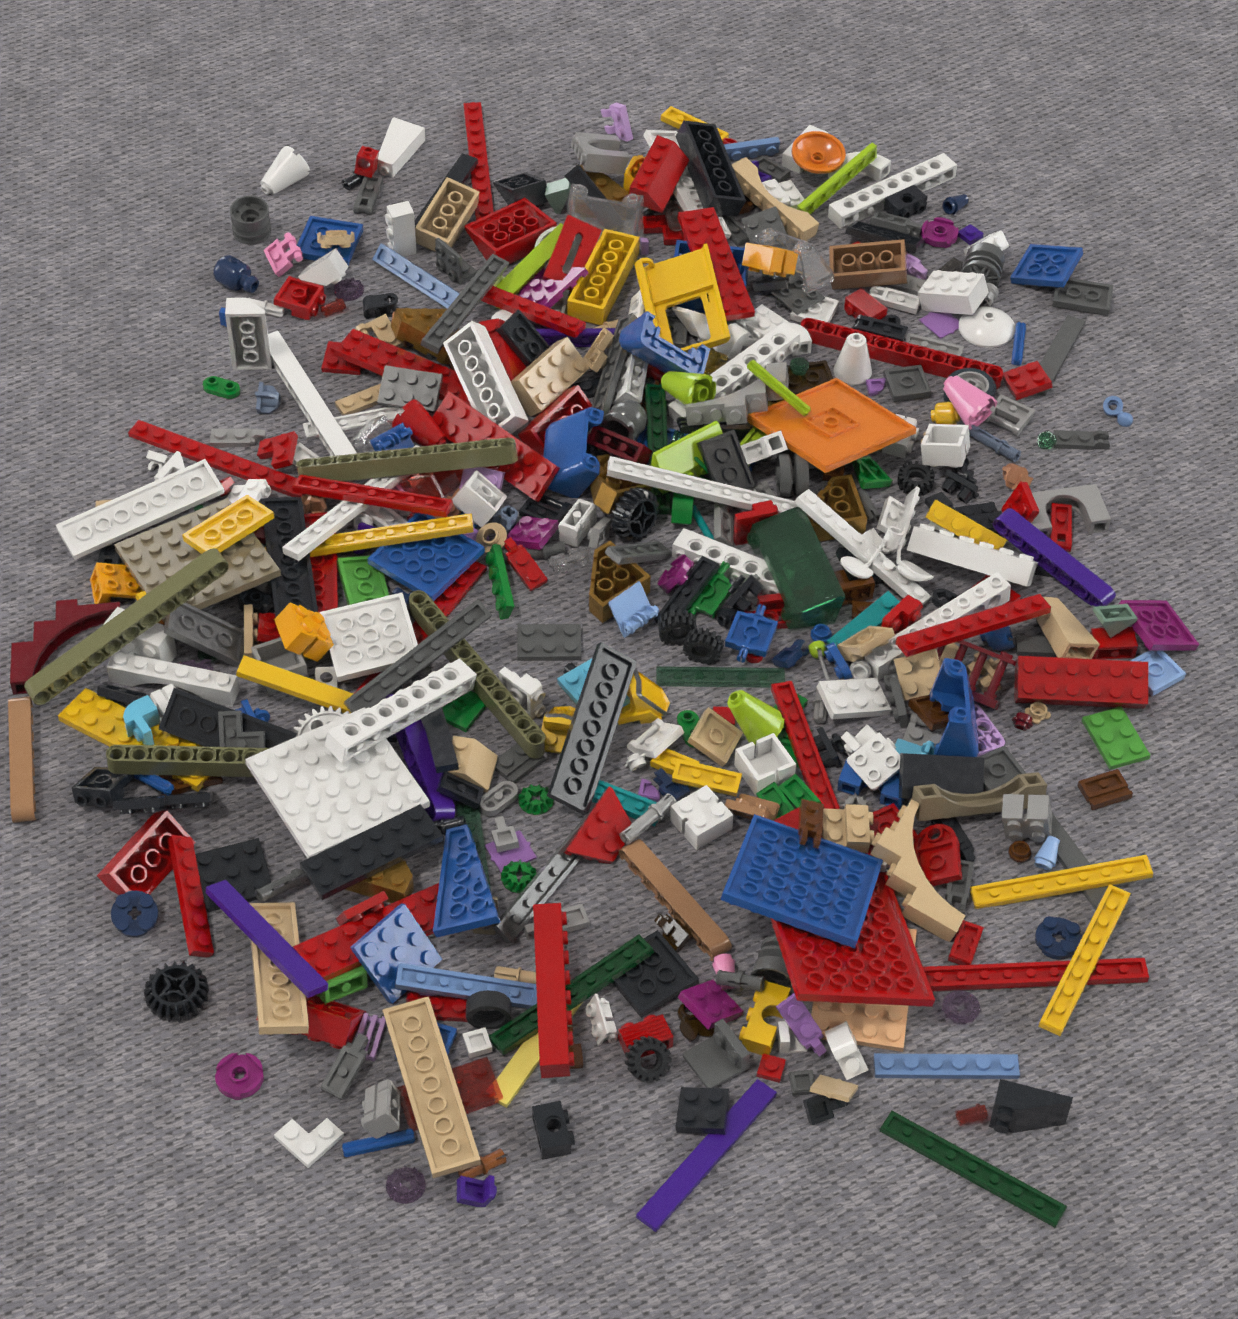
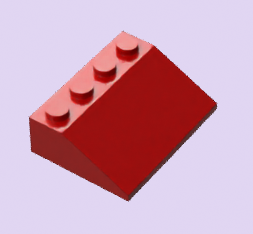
[464,198,557,264]

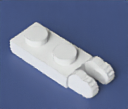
[869,286,920,315]

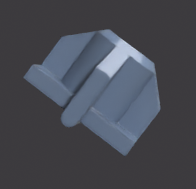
[255,382,281,414]
[491,505,518,534]

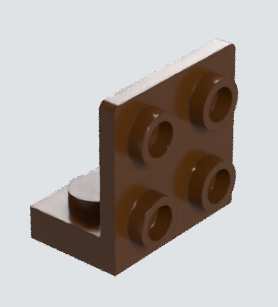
[820,570,875,607]

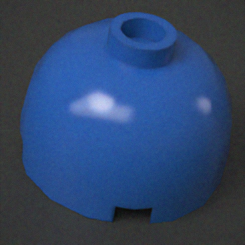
[980,626,1015,651]

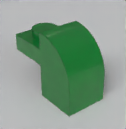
[671,492,695,524]

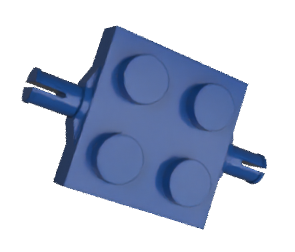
[725,604,778,663]

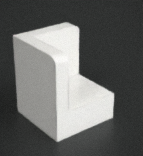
[777,1021,808,1053]

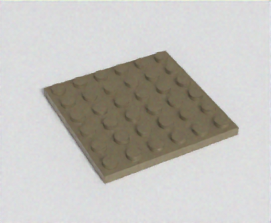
[114,498,281,624]

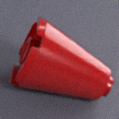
[391,399,447,446]

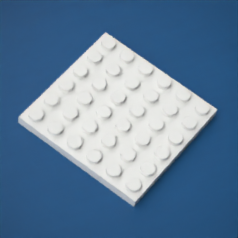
[246,707,430,859]

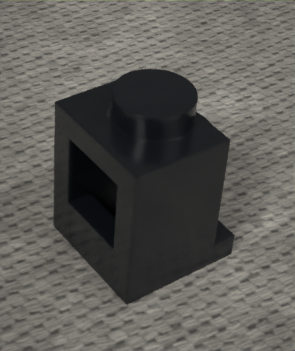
[238,587,273,618]

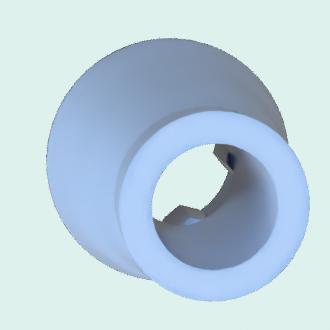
[1034,836,1060,871]

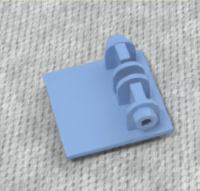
[608,581,659,638]

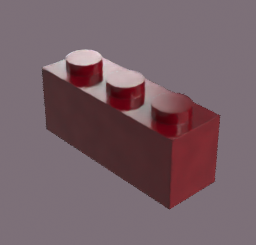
[587,426,653,465]

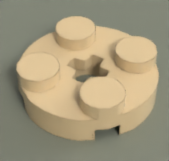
[317,230,355,248]

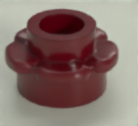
[1012,712,1033,731]

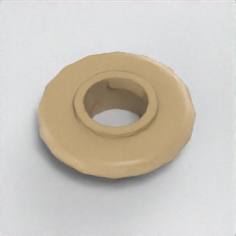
[476,523,507,553]

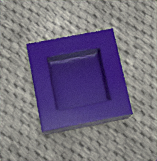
[958,224,984,245]

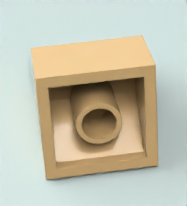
[448,736,498,793]

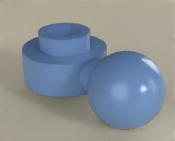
[1103,396,1133,427]

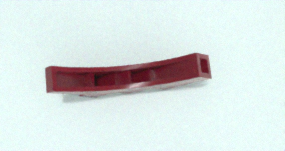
[10,599,121,695]

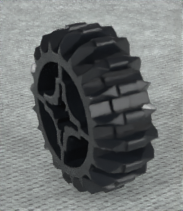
[611,487,660,543]
[144,961,209,1022]

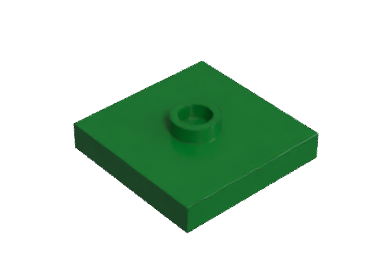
[442,691,487,732]

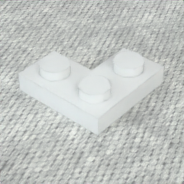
[274,1118,344,1168]

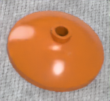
[791,131,846,174]

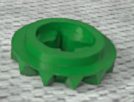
[518,784,554,815]
[501,859,537,893]

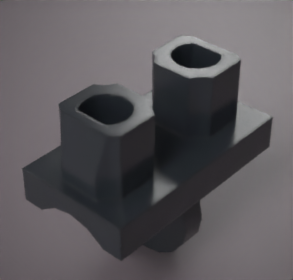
[942,469,979,504]
[727,574,765,612]
[814,727,846,768]

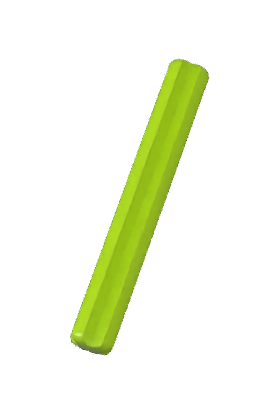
[747,360,811,416]

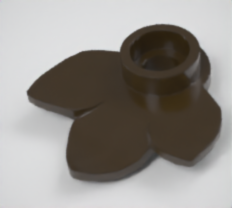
[677,1004,714,1041]

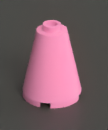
[943,376,997,430]

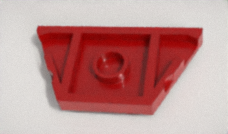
[564,786,632,864]

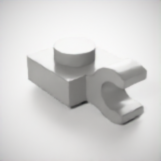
[491,816,519,853]

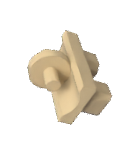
[966,652,1004,693]

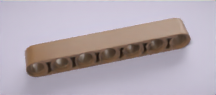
[8,696,36,823]
[619,839,732,961]

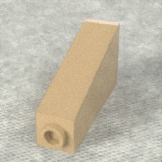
[1036,597,1100,659]

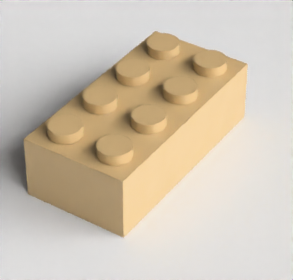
[415,177,480,251]
[511,337,590,416]

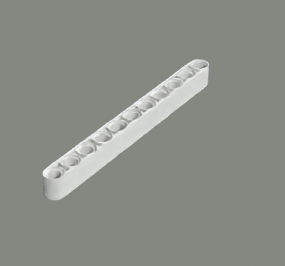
[268,331,357,456]

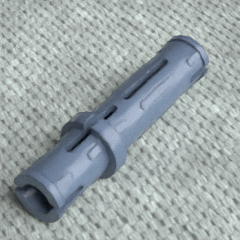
[969,425,1021,462]

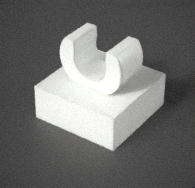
[146,450,170,472]

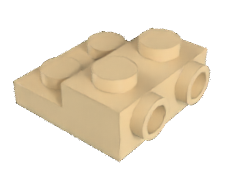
[837,626,895,663]
[822,804,874,853]

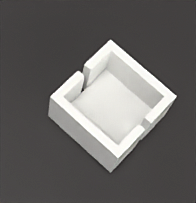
[921,424,970,468]
[734,733,796,797]
[670,785,733,850]

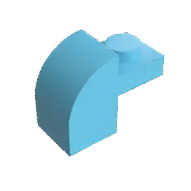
[123,695,160,745]

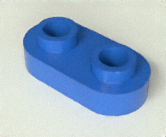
[824,642,853,680]

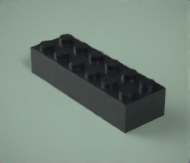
[675,120,746,217]

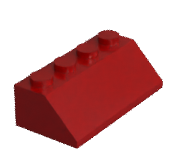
[628,135,689,213]
[479,318,527,381]
[517,385,592,456]
[97,810,196,895]
[256,995,367,1049]

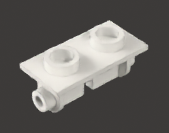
[586,994,618,1046]

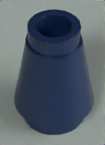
[942,194,969,214]

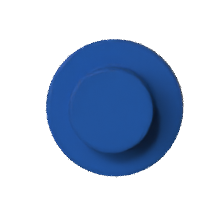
[810,624,832,643]

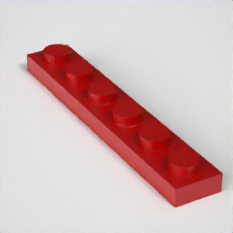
[481,286,586,338]
[168,835,214,958]

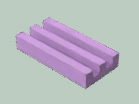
[356,1013,386,1061]

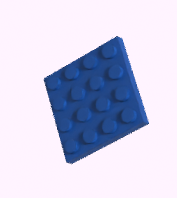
[367,513,485,601]

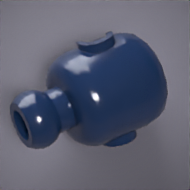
[213,255,259,293]

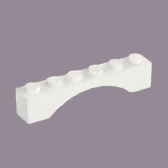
[107,652,239,707]

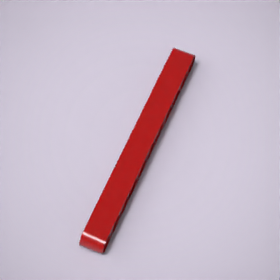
[801,318,1003,389]

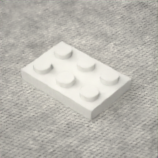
[817,678,891,720]

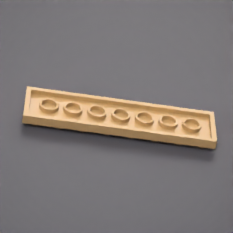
[249,902,309,1035]
[383,996,481,1178]

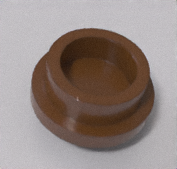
[1008,841,1031,862]

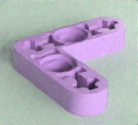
[975,703,1005,757]

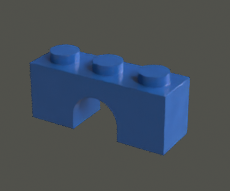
[837,759,905,810]

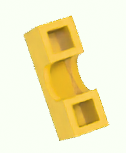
[739,981,791,1055]

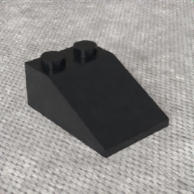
[493,172,548,208]
[989,1079,1073,1133]

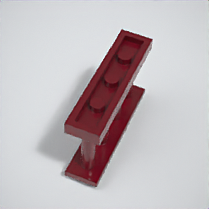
[935,640,1017,710]

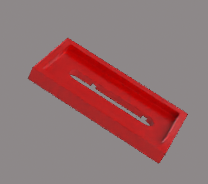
[542,214,602,292]

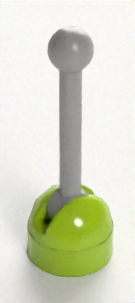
[808,640,832,681]

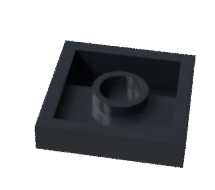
[955,502,1002,536]
[72,767,135,808]

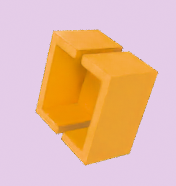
[742,243,799,277]
[274,603,334,662]

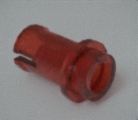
[320,298,346,318]
[955,1103,988,1126]

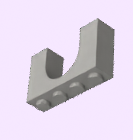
[571,132,630,174]
[1031,484,1111,538]

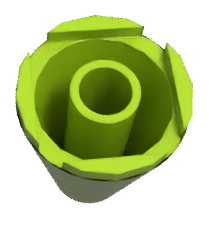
[661,371,716,405]
[727,690,784,746]

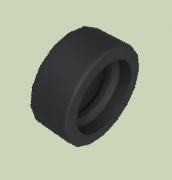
[466,990,511,1029]

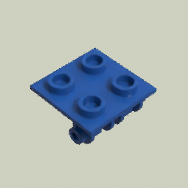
[369,423,414,451]

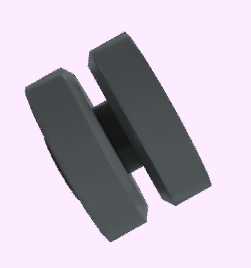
[775,453,809,498]

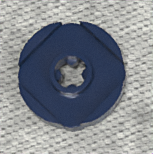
[111,891,158,937]
[1035,916,1082,960]

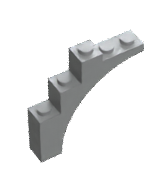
[685,362,789,426]

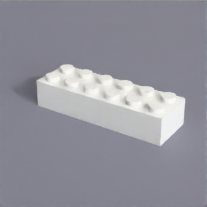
[443,321,529,434]
[907,523,1038,587]

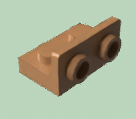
[725,793,780,821]

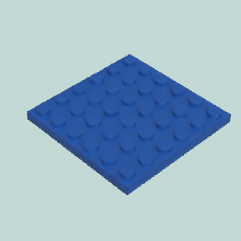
[720,814,883,948]

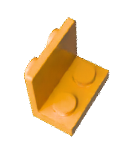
[90,562,142,604]

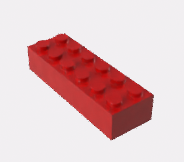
[1014,656,1148,709]

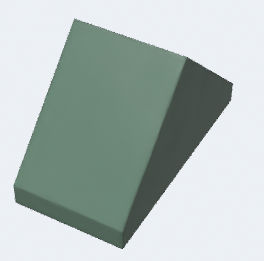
[545,178,572,214]
[1092,604,1138,638]

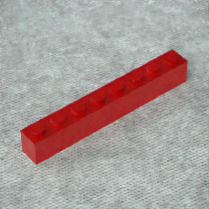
[533,902,575,1078]

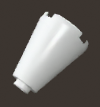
[260,146,310,195]
[833,333,872,386]

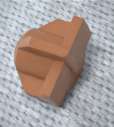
[1002,463,1033,490]
[302,494,328,514]

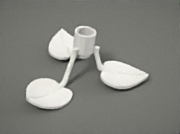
[840,526,934,581]

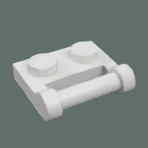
[627,718,684,758]

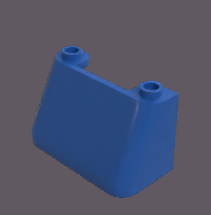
[619,311,710,374]
[543,407,604,498]
[929,658,979,757]

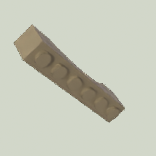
[912,772,1047,821]

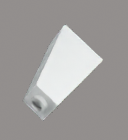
[377,117,425,177]

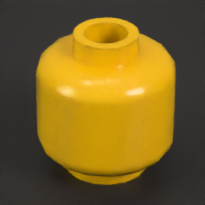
[931,402,960,425]

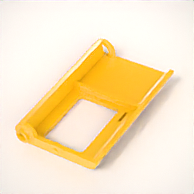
[634,243,730,353]

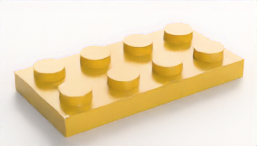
[182,495,274,554]

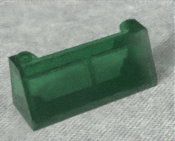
[747,507,845,629]

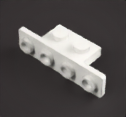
[877,486,920,554]

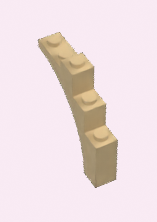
[871,799,965,942]

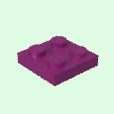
[507,516,559,550]
[678,979,743,1030]

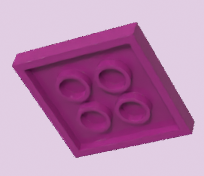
[1118,600,1199,651]

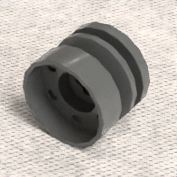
[230,195,271,245]
[962,242,1005,287]
[751,936,794,995]

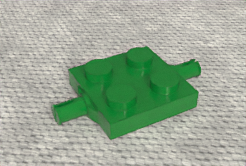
[688,561,732,619]

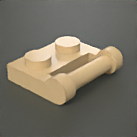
[355,314,404,348]

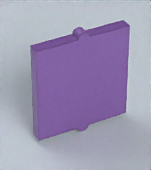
[919,312,959,339]
[485,830,537,873]

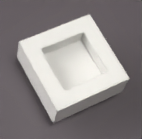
[462,1027,492,1058]

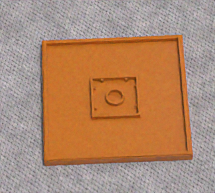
[747,378,916,473]

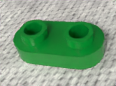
[203,376,240,399]
[677,710,700,748]

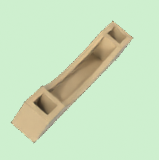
[732,157,819,244]

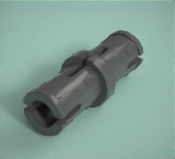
[716,970,765,992]

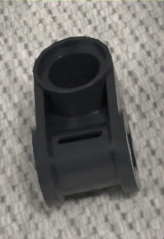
[362,293,399,319]

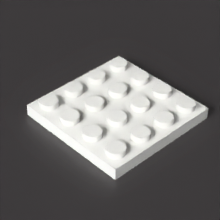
[320,593,418,682]

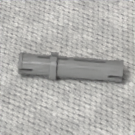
[619,793,676,845]

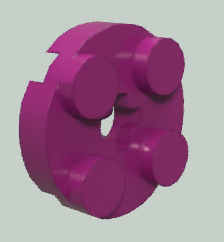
[921,217,959,248]
[657,554,695,594]
[215,1052,264,1100]

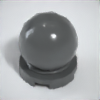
[599,400,647,441]

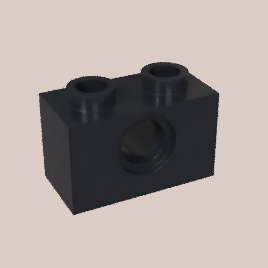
[884,185,928,218]
[532,1101,575,1160]

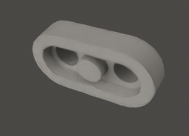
[479,781,518,816]

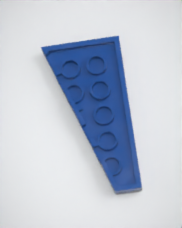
[433,824,501,937]

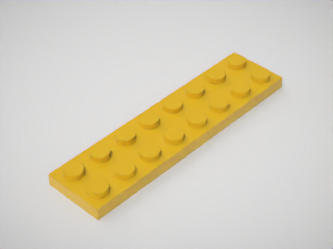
[58,688,209,792]

